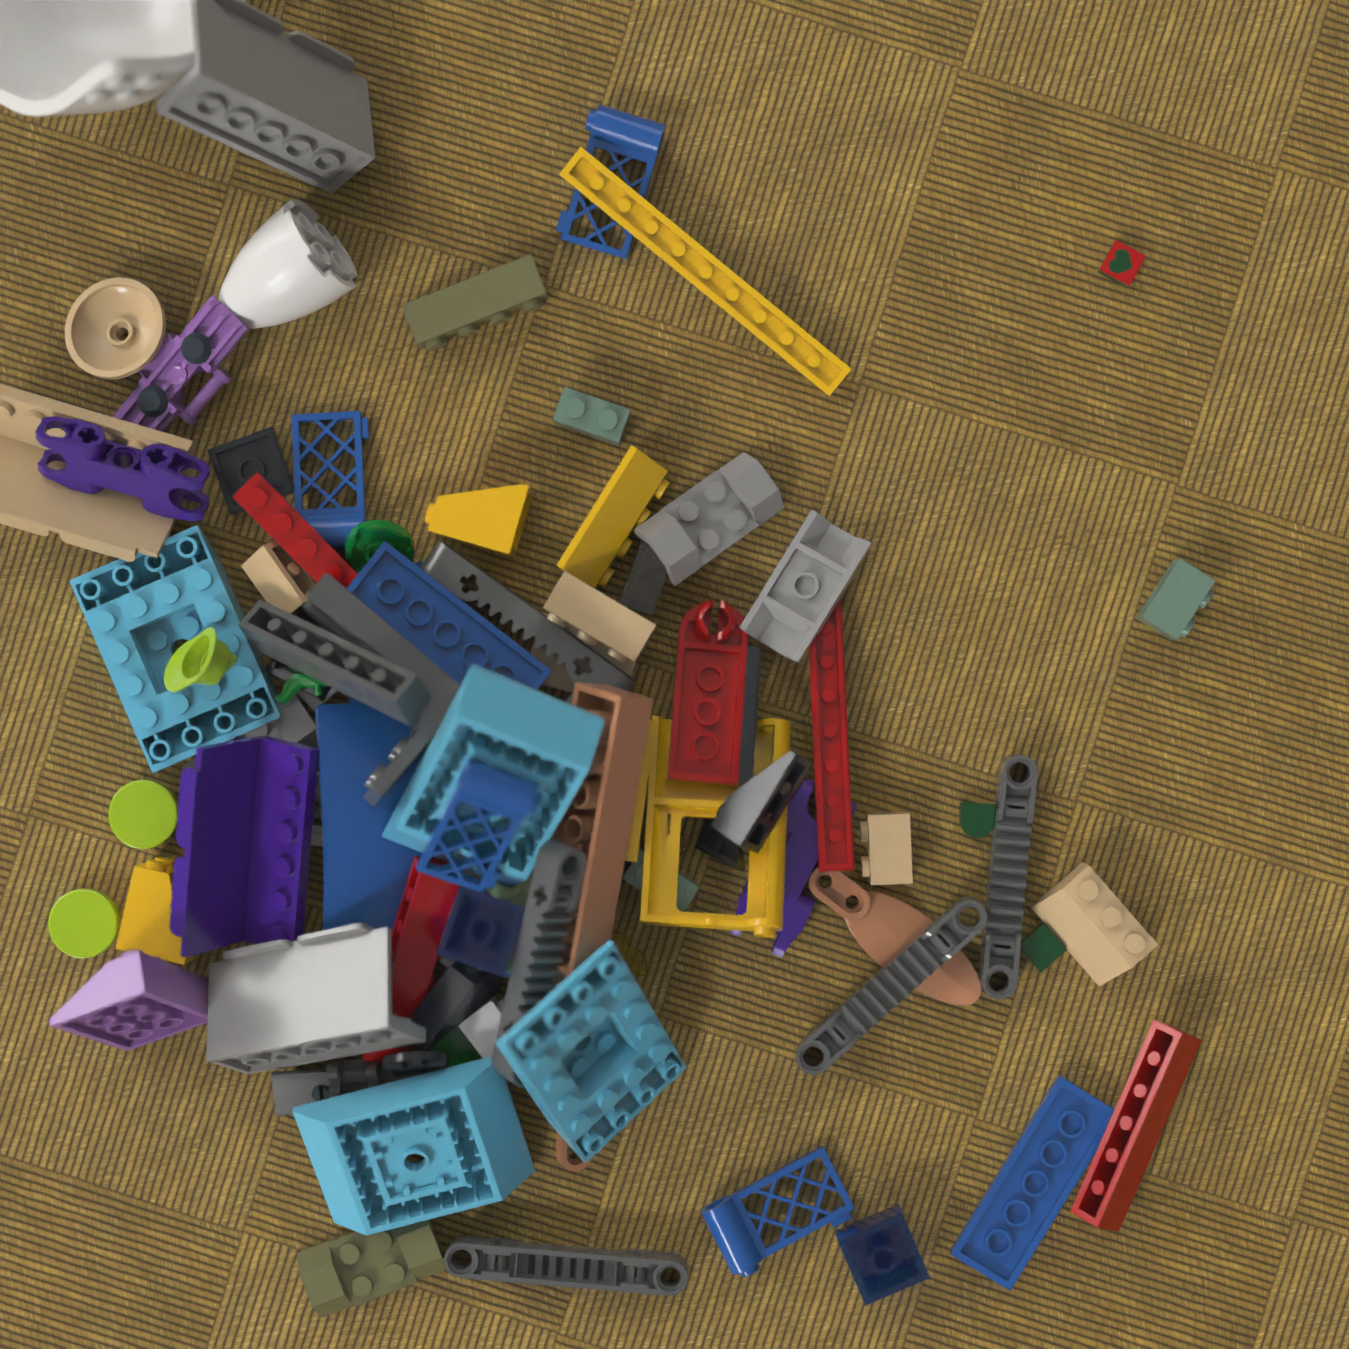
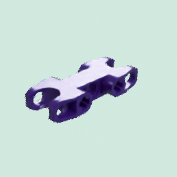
[35,416,210,521]
[729,778,857,957]

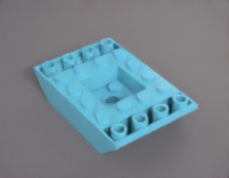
[69,525,282,773]
[382,664,605,887]
[495,940,687,1163]
[292,1056,535,1236]

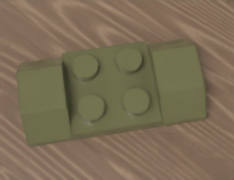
[297,1219,447,1318]

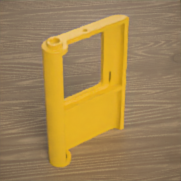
[640,715,791,938]

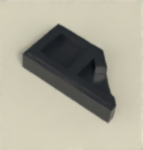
[694,818,746,872]

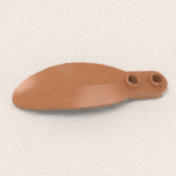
[807,865,981,1006]

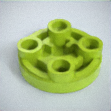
[109,779,179,849]
[48,888,120,959]

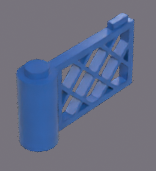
[556,105,666,260]
[291,411,371,550]
[416,759,542,893]
[701,1146,855,1277]

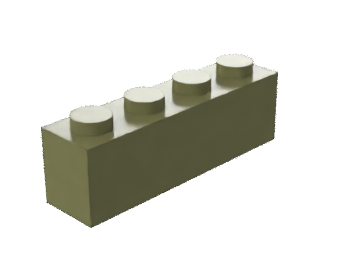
[401,254,549,351]

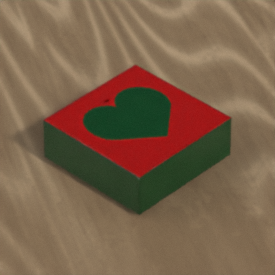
[1097,240,1146,288]

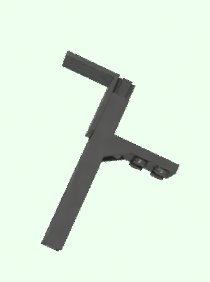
[302,572,583,807]

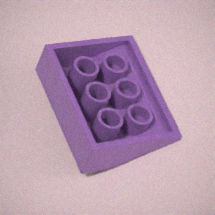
[49,950,209,1051]

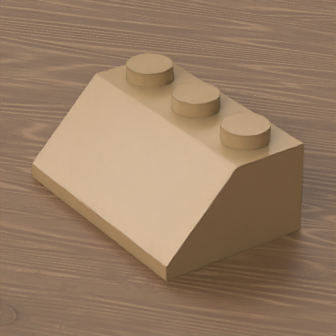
[543,571,657,664]
[1030,862,1158,986]

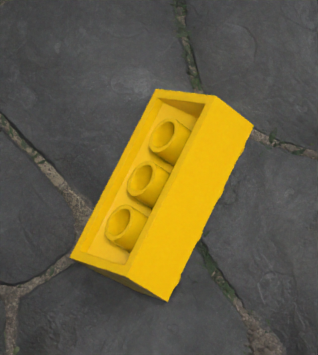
[556,445,670,589]

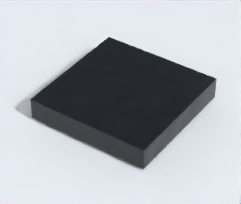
[207,427,294,516]

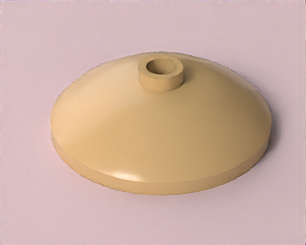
[65,277,166,379]

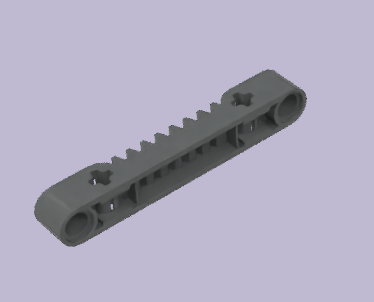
[420,540,637,692]
[978,754,1038,999]
[492,839,587,1088]
[796,896,988,1075]
[444,1235,688,1296]

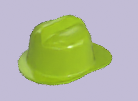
[164,627,237,692]

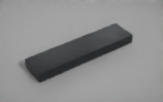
[737,646,761,789]

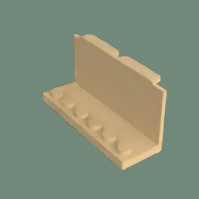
[0,384,193,562]

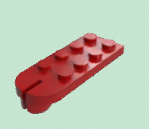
[667,599,748,786]

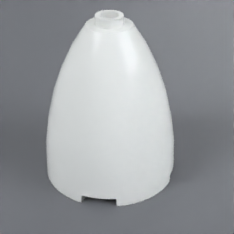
[218,199,358,329]

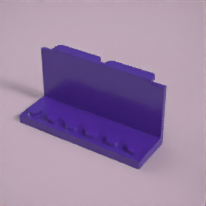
[170,735,319,958]

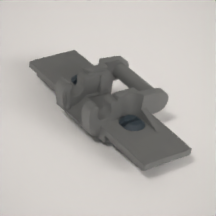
[271,1059,439,1115]

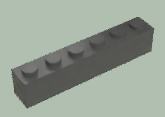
[238,599,431,726]

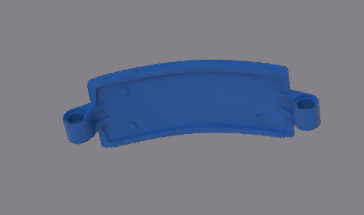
[316,696,431,932]

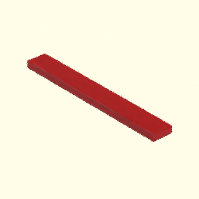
[809,597,855,872]

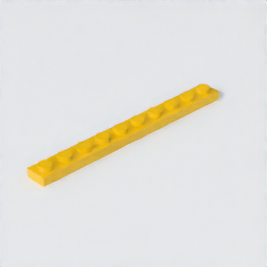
[559,147,851,396]

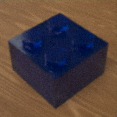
[436,886,525,979]
[835,1204,930,1306]

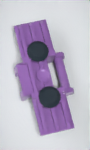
[113,295,250,432]

